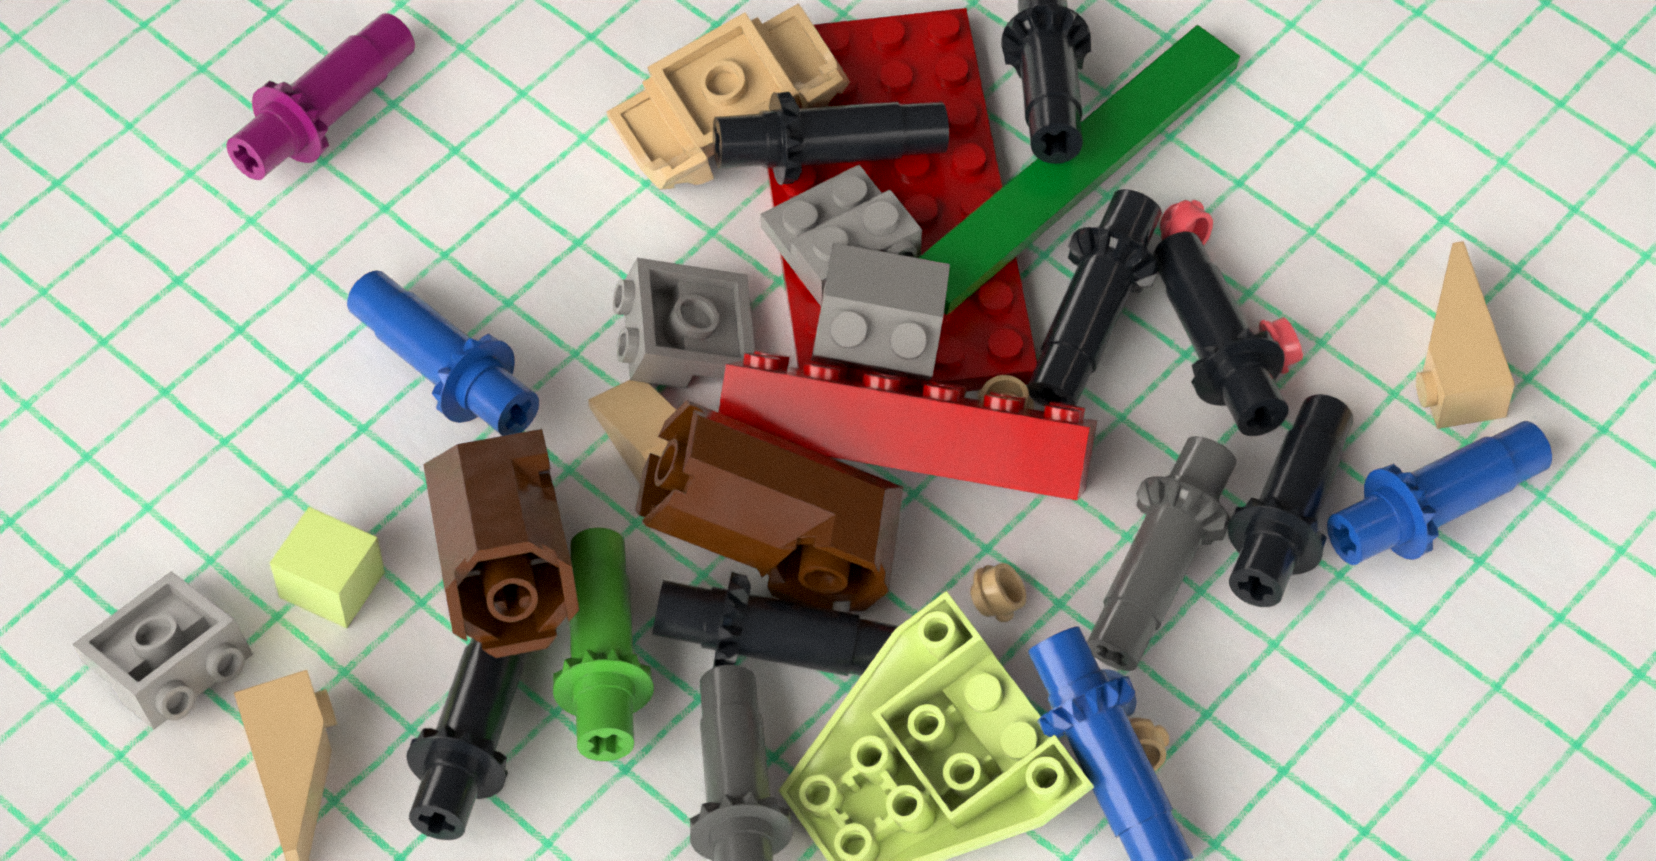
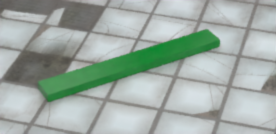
[919,24,1240,315]

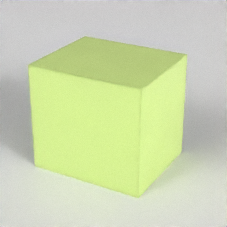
[270,507,385,628]

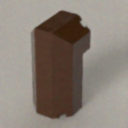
[635,400,903,612]
[423,429,579,658]

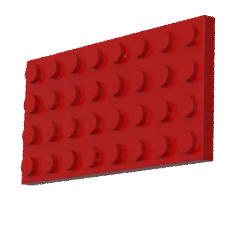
[766,8,1037,392]

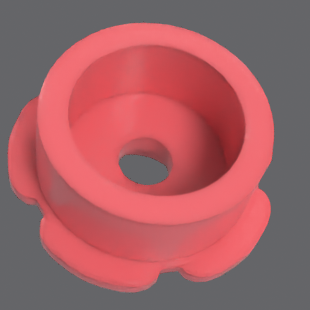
[1160,200,1213,245]
[1259,317,1303,374]

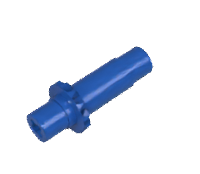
[347,270,539,436]
[1327,421,1552,565]
[1028,626,1194,861]

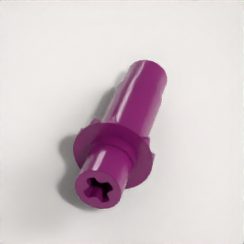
[226,13,415,180]

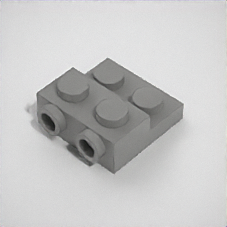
[760,165,922,306]
[613,258,755,388]
[72,571,253,730]

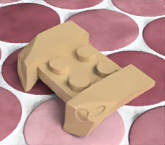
[606,3,850,190]

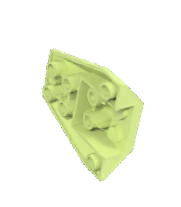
[778,591,1094,861]

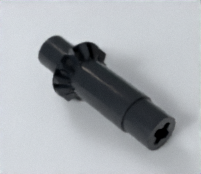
[1001,0,1091,164]
[713,92,949,185]
[1026,189,1162,406]
[1153,232,1289,436]
[1228,394,1353,607]
[652,571,899,676]
[406,638,525,840]

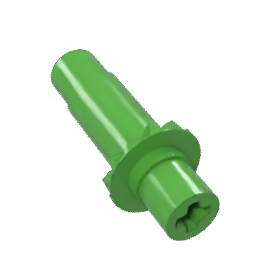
[553,527,654,761]

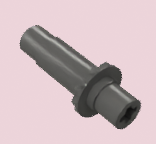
[1087,436,1237,671]
[690,665,793,861]

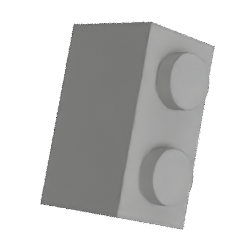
[811,243,950,382]

